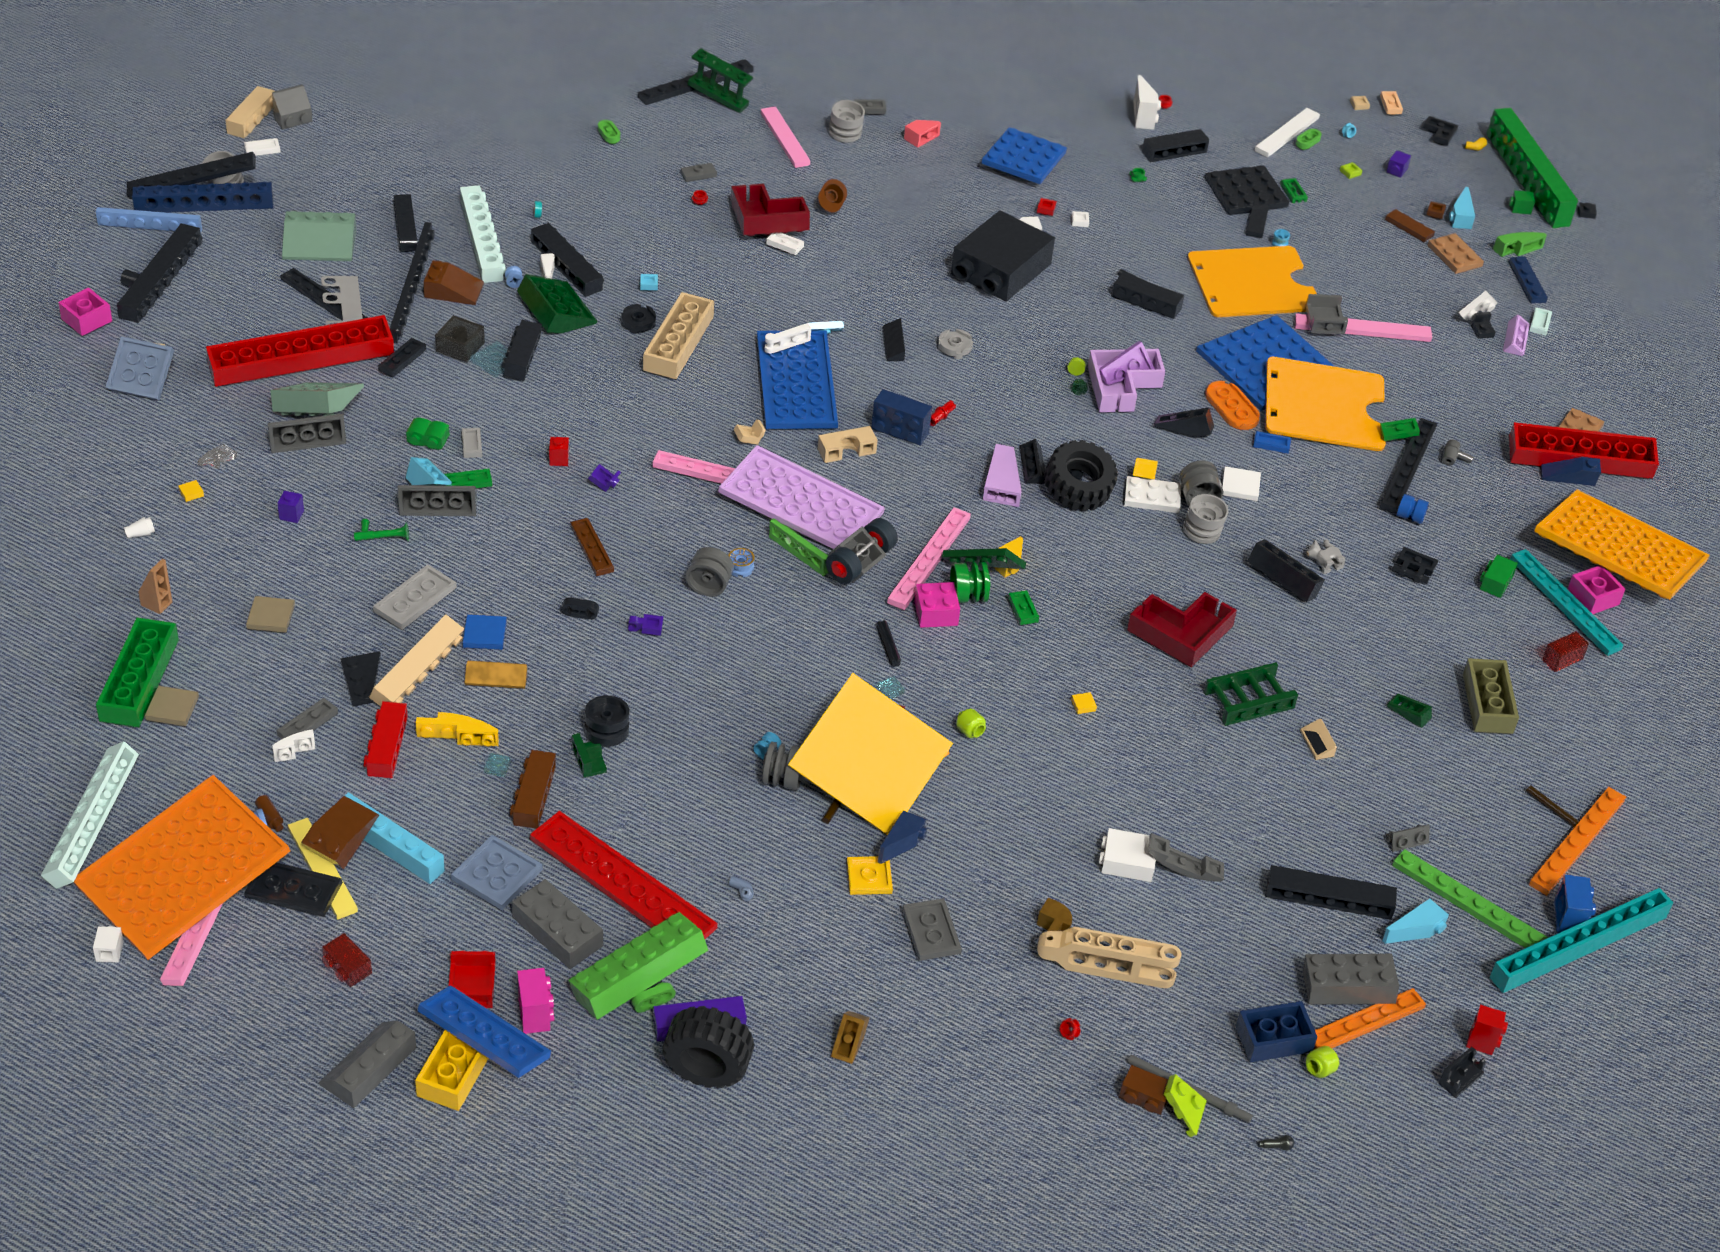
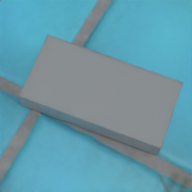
[462,428,482,458]

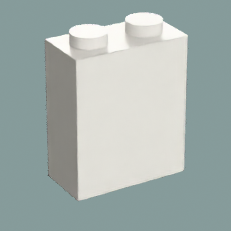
[1099,828,1156,882]

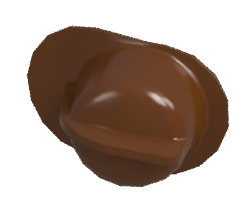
[818,179,847,213]

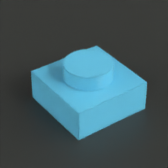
[640,274,658,291]

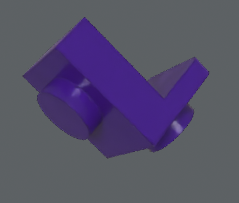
[588,464,621,492]

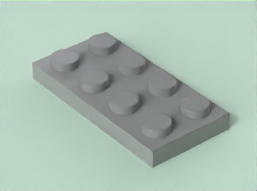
[373,564,457,630]

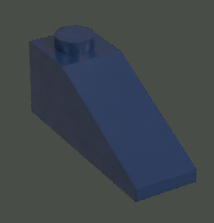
[1541,457,1601,486]
[878,811,927,864]

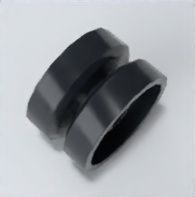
[584,695,630,747]

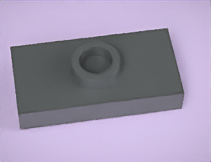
[681,163,717,182]

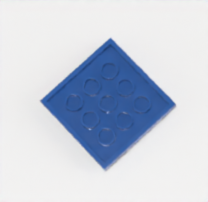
[982,127,1067,184]

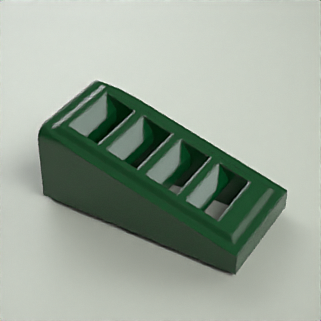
[1387,693,1432,728]

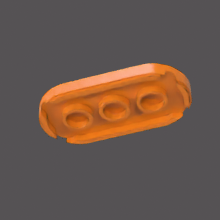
[1205,381,1260,430]

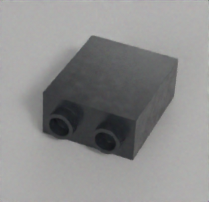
[951,210,1055,302]

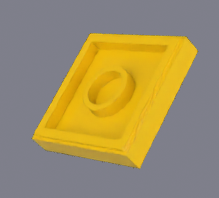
[847,856,893,895]

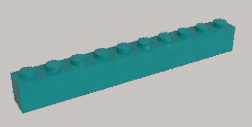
[1489,888,1674,993]

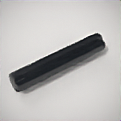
[877,620,901,667]

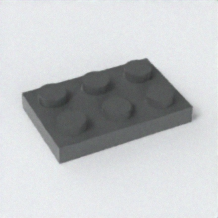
[902,898,962,961]

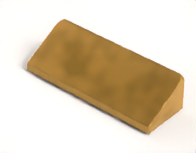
[465,660,527,689]

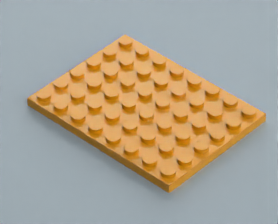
[1534,489,1710,600]

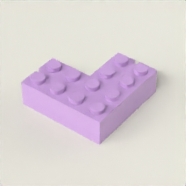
[1088,349,1165,412]

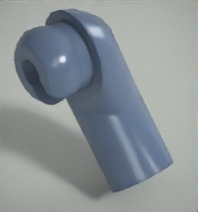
[729,876,754,901]

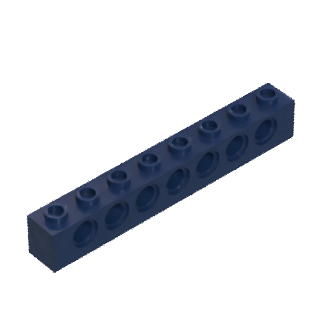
[132,182,273,213]

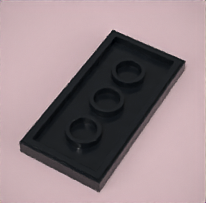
[244,862,343,917]

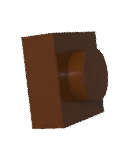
[1427,201,1446,219]

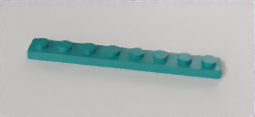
[1510,549,1624,656]

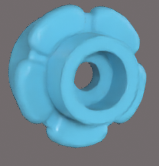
[1342,123,1356,138]

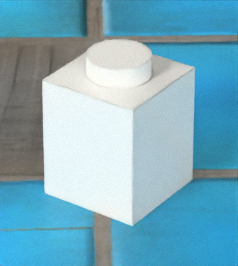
[93,926,124,962]

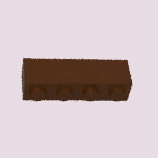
[510,750,556,829]

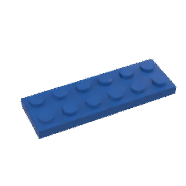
[418,985,551,1078]

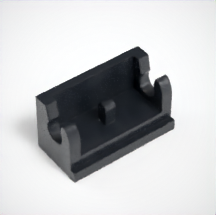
[1439,1046,1486,1098]

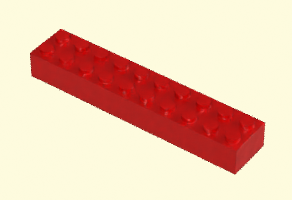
[206,315,394,387]

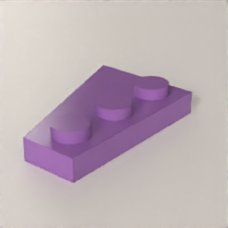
[1099,341,1155,385]

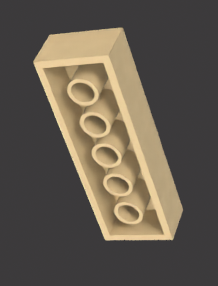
[643,292,714,379]

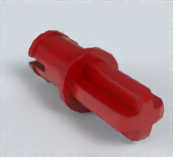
[930,400,956,426]

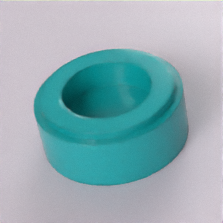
[533,201,542,218]

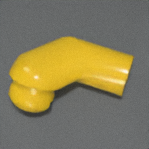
[1465,137,1487,151]

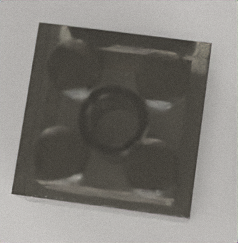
[435,315,485,362]

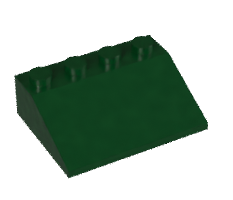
[517,274,598,334]

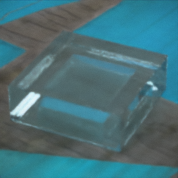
[877,676,905,699]

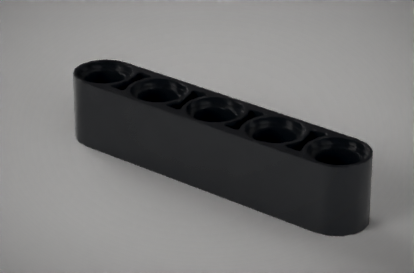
[394,194,417,251]

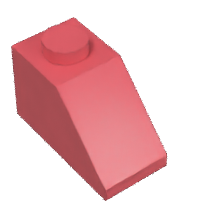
[904,120,941,148]

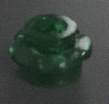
[1071,379,1088,395]

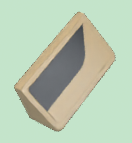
[1300,719,1337,760]

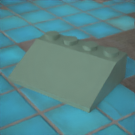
[282,211,356,261]
[270,382,364,416]

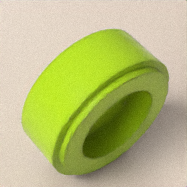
[1068,357,1086,376]

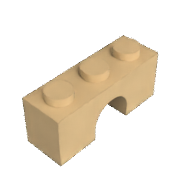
[818,426,877,463]

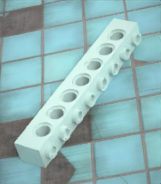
[460,185,506,283]
[41,741,139,889]

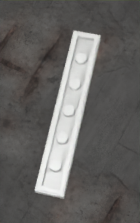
[1255,108,1320,157]

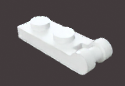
[765,323,811,354]

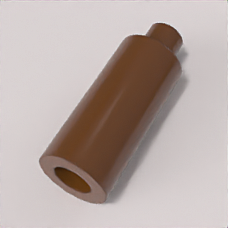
[255,795,284,832]

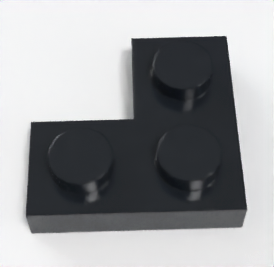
[1423,116,1459,146]

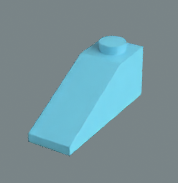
[1449,187,1475,229]
[405,457,451,486]
[1382,899,1449,944]

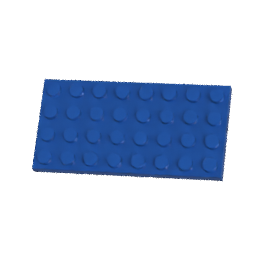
[757,330,838,429]

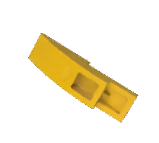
[416,712,499,746]

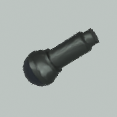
[1259,1135,1294,1151]

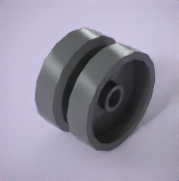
[686,547,734,597]

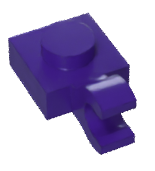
[628,614,664,636]

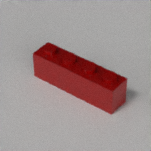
[364,701,408,779]

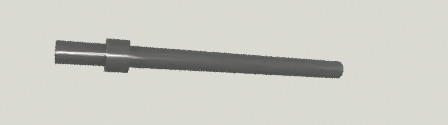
[1128,1054,1253,1123]

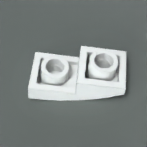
[272,729,315,762]

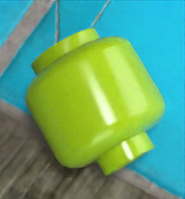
[956,708,986,738]
[1306,1046,1339,1078]

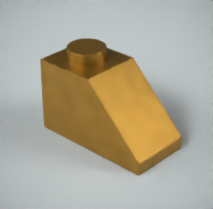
[831,1011,870,1064]

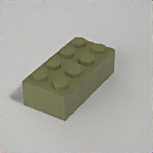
[1463,658,1519,734]

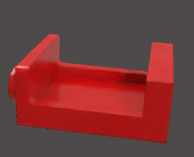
[449,950,496,1008]

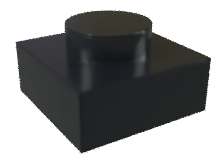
[1578,202,1597,219]

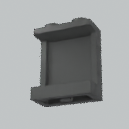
[1305,294,1348,334]

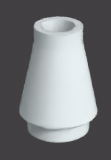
[124,517,155,538]

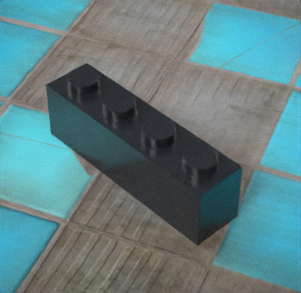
[1142,129,1209,163]
[1112,273,1184,319]
[502,319,542,381]
[1247,539,1325,602]

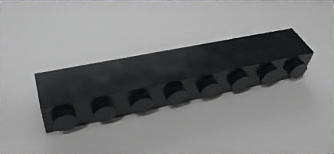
[117,223,203,323]

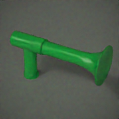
[354,519,409,542]

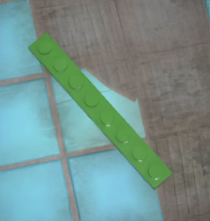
[1392,849,1549,948]

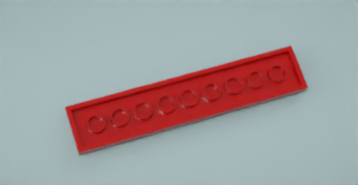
[530,810,718,939]

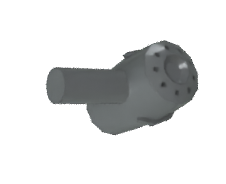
[1442,439,1474,466]

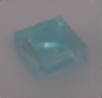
[484,753,511,777]

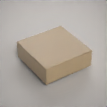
[1350,96,1370,110]

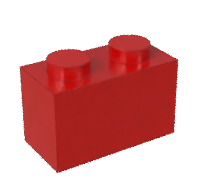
[1466,1004,1508,1055]

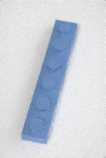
[96,207,202,232]

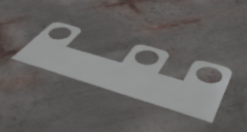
[321,276,363,325]

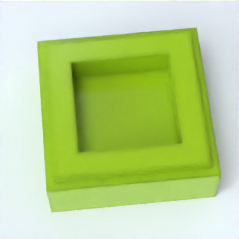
[1339,162,1363,179]

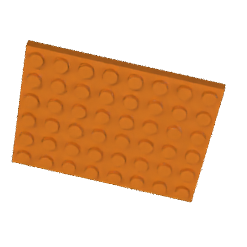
[73,775,290,960]

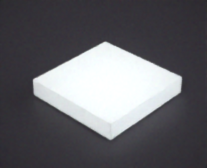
[1222,467,1261,501]

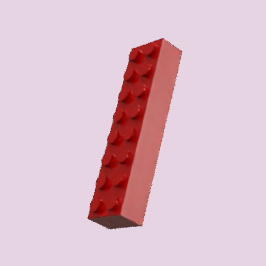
[1509,422,1659,479]

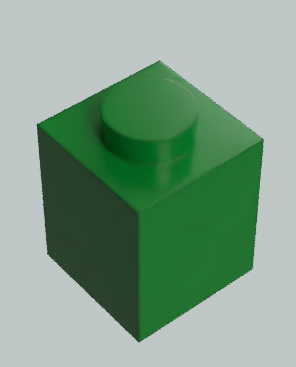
[1509,190,1535,215]

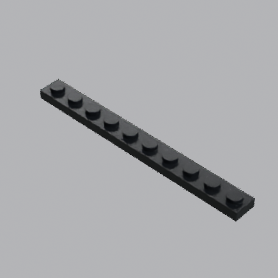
[390,222,435,343]

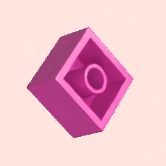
[58,287,112,336]
[1567,565,1625,614]
[914,582,960,628]
[517,968,554,1034]

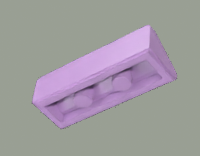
[1503,314,1530,356]

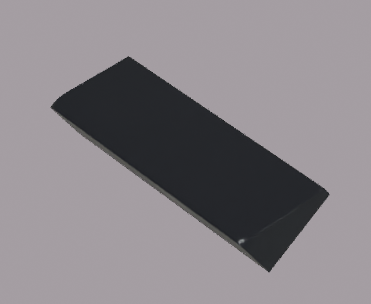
[883,318,905,361]
[1019,439,1045,484]

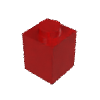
[549,437,569,466]

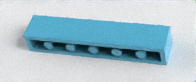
[344,792,445,884]

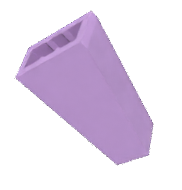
[983,444,1021,507]

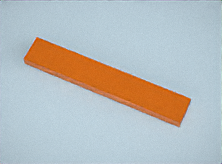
[1314,988,1426,1049]

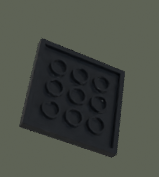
[1205,165,1289,215]

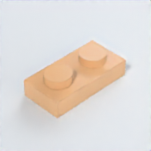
[1380,91,1403,115]

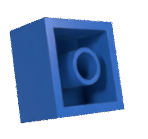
[1554,875,1596,934]

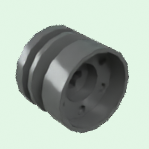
[1179,460,1224,506]
[762,742,801,790]

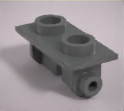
[1386,824,1430,852]

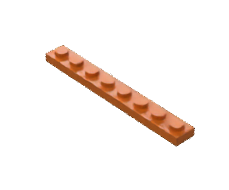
[1529,787,1626,896]

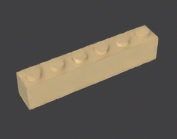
[369,614,464,707]

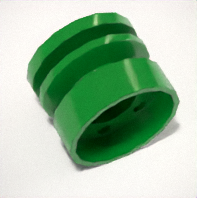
[950,562,991,603]

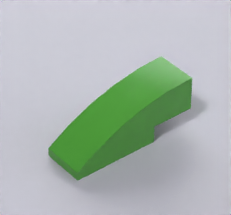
[1493,232,1547,257]

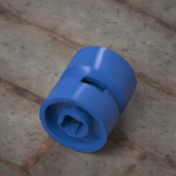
[1397,494,1429,524]

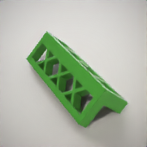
[769,518,829,576]

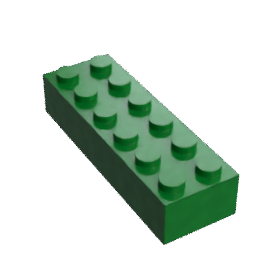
[96,617,179,727]

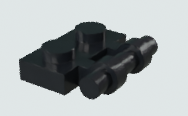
[1392,547,1439,584]

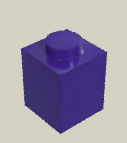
[1386,150,1411,178]
[277,491,304,523]

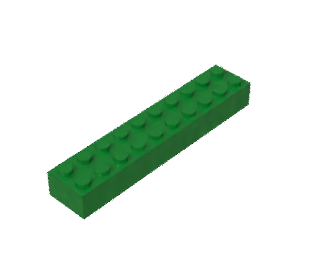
[1487,107,1578,228]

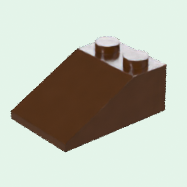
[424,260,484,305]
[301,796,379,869]

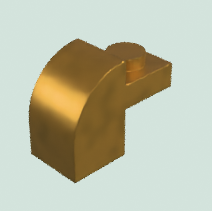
[1037,897,1072,940]

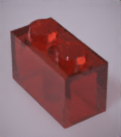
[1542,631,1589,672]
[322,933,372,987]

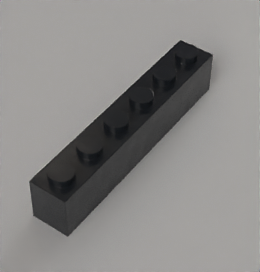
[531,223,604,297]
[1266,865,1397,920]

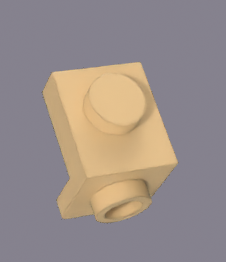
[734,419,766,445]

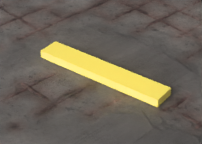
[288,817,358,920]

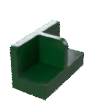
[572,733,607,778]

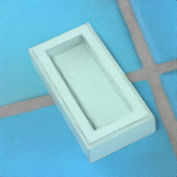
[1529,308,1552,336]

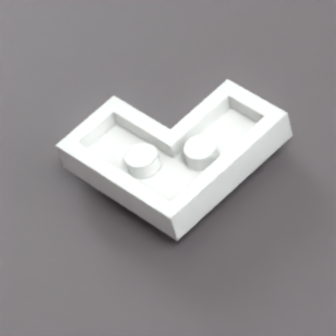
[1459,291,1497,321]

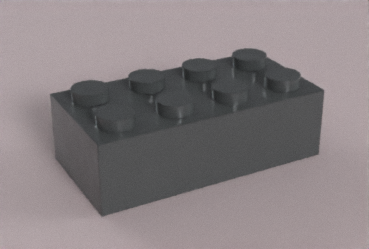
[512,879,603,969]
[1303,953,1399,1004]

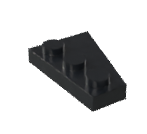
[340,651,381,707]

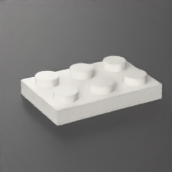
[1124,476,1181,513]

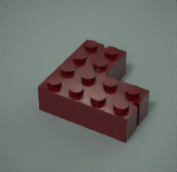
[731,184,810,236]
[1127,592,1237,668]

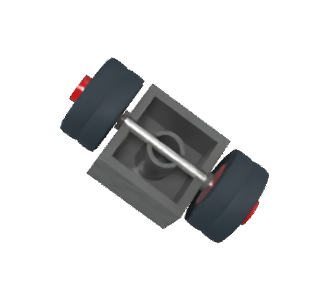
[826,518,898,584]

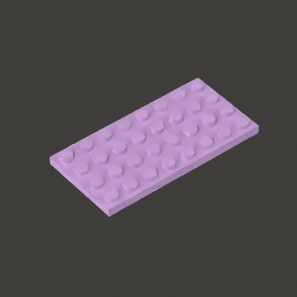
[718,445,885,549]

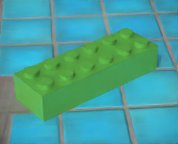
[568,912,708,1020]

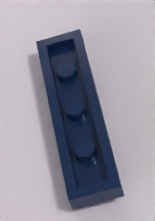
[1509,256,1548,304]

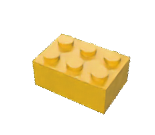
[415,1030,489,1111]

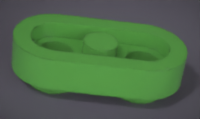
[598,120,620,144]
[1296,129,1322,150]
[632,982,676,1013]

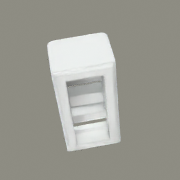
[540,254,554,279]

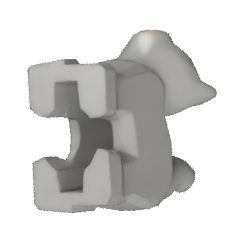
[1306,540,1345,574]

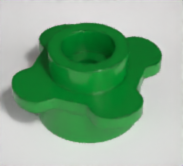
[1129,168,1147,182]

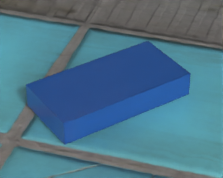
[1253,431,1291,454]

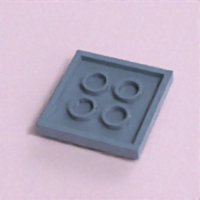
[105,336,175,401]
[451,835,543,910]

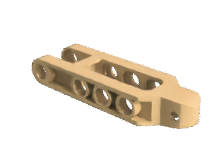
[1037,927,1182,988]

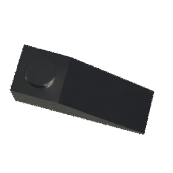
[1155,407,1214,437]

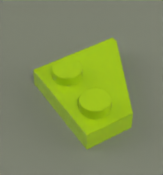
[1164,1074,1207,1137]

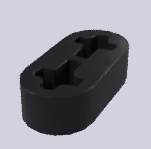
[561,597,599,620]

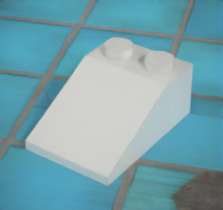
[1133,75,1161,129]

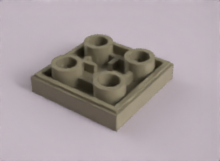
[246,596,295,632]
[145,686,199,726]

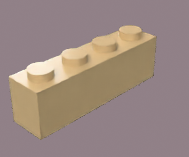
[225,86,274,139]

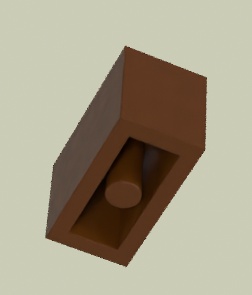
[1119,1065,1168,1115]

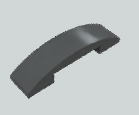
[1149,833,1224,881]

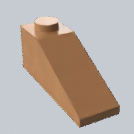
[138,559,172,614]

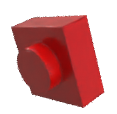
[1037,198,1057,216]

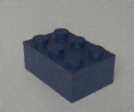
[871,389,932,446]
[1235,1001,1317,1062]

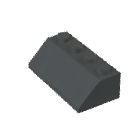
[267,414,346,453]
[398,485,477,516]
[319,1020,416,1108]

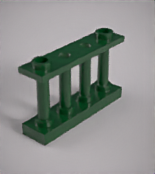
[688,48,753,114]
[1204,662,1298,726]

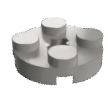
[938,329,973,359]

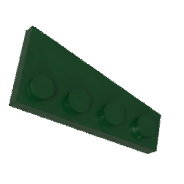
[942,548,1026,569]

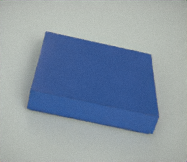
[463,615,507,650]

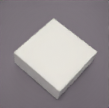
[1072,211,1089,227]

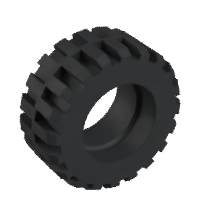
[1044,440,1118,511]
[662,1006,754,1088]

